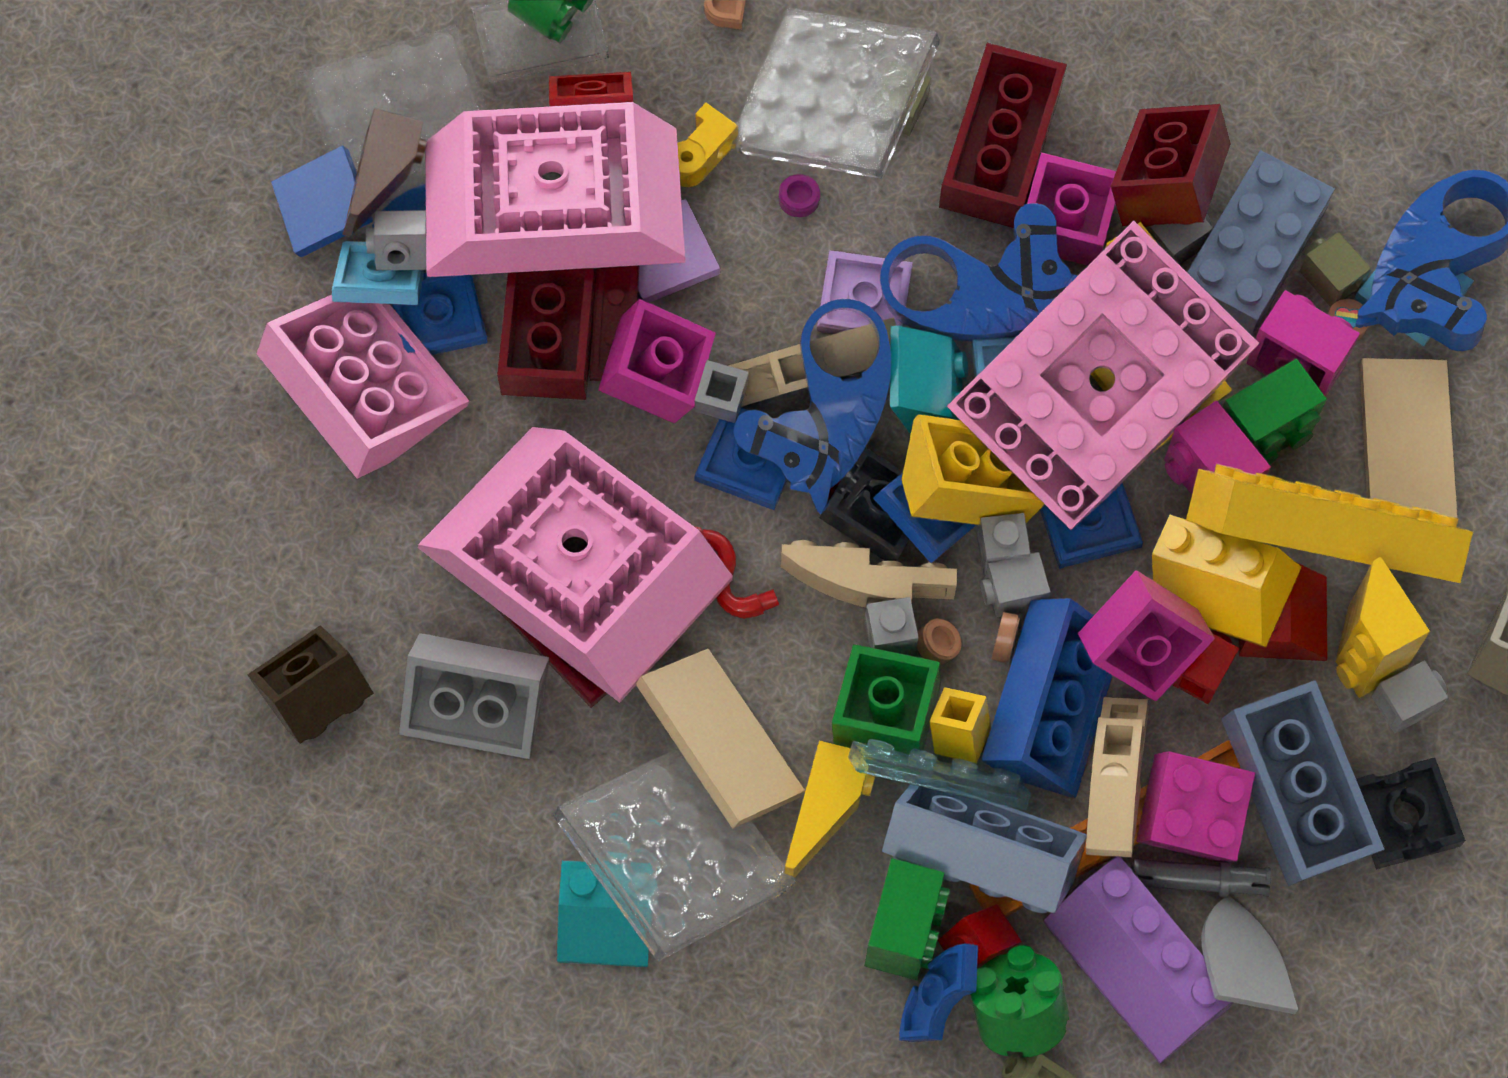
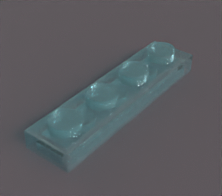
[848,739,1031,810]

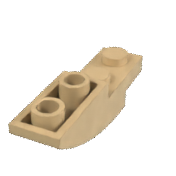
[729,317,896,407]
[781,540,957,608]
[1086,697,1149,857]

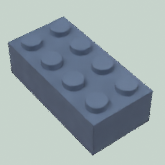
[1187,150,1335,336]
[1221,680,1384,886]
[881,775,1087,914]

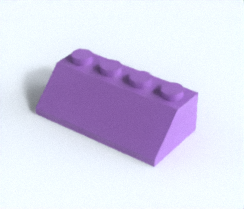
[1043,857,1233,1064]

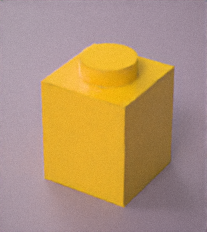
[929,687,991,763]

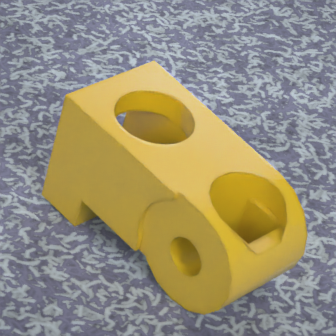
[677,102,739,187]

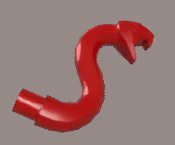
[695,526,779,619]

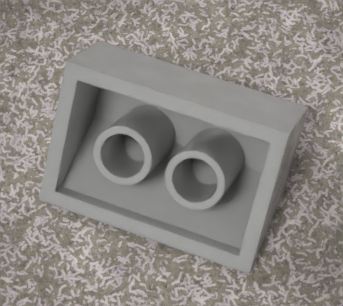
[399,633,549,759]

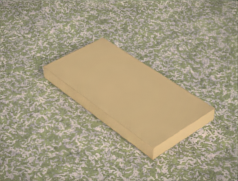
[1359,358,1458,518]
[636,649,805,829]

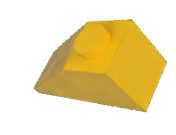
[784,740,877,880]

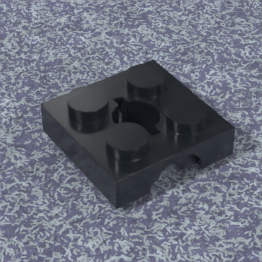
[819,447,909,561]
[1356,757,1466,870]

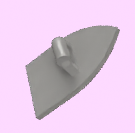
[1201,896,1298,1014]

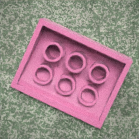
[256,295,470,479]

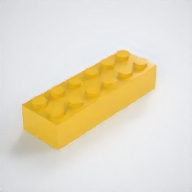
[1186,464,1473,583]

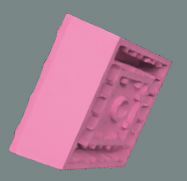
[425,102,685,277]
[947,221,1259,530]
[418,427,733,703]

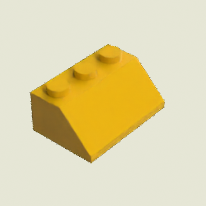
[902,414,1045,525]
[1152,515,1301,647]
[1335,557,1430,698]

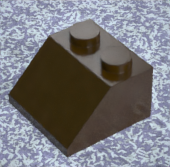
[247,625,374,744]

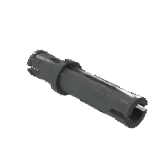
[1132,858,1271,897]

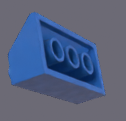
[981,598,1112,798]

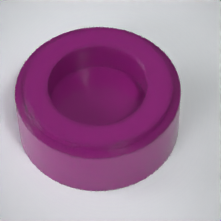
[778,174,820,217]

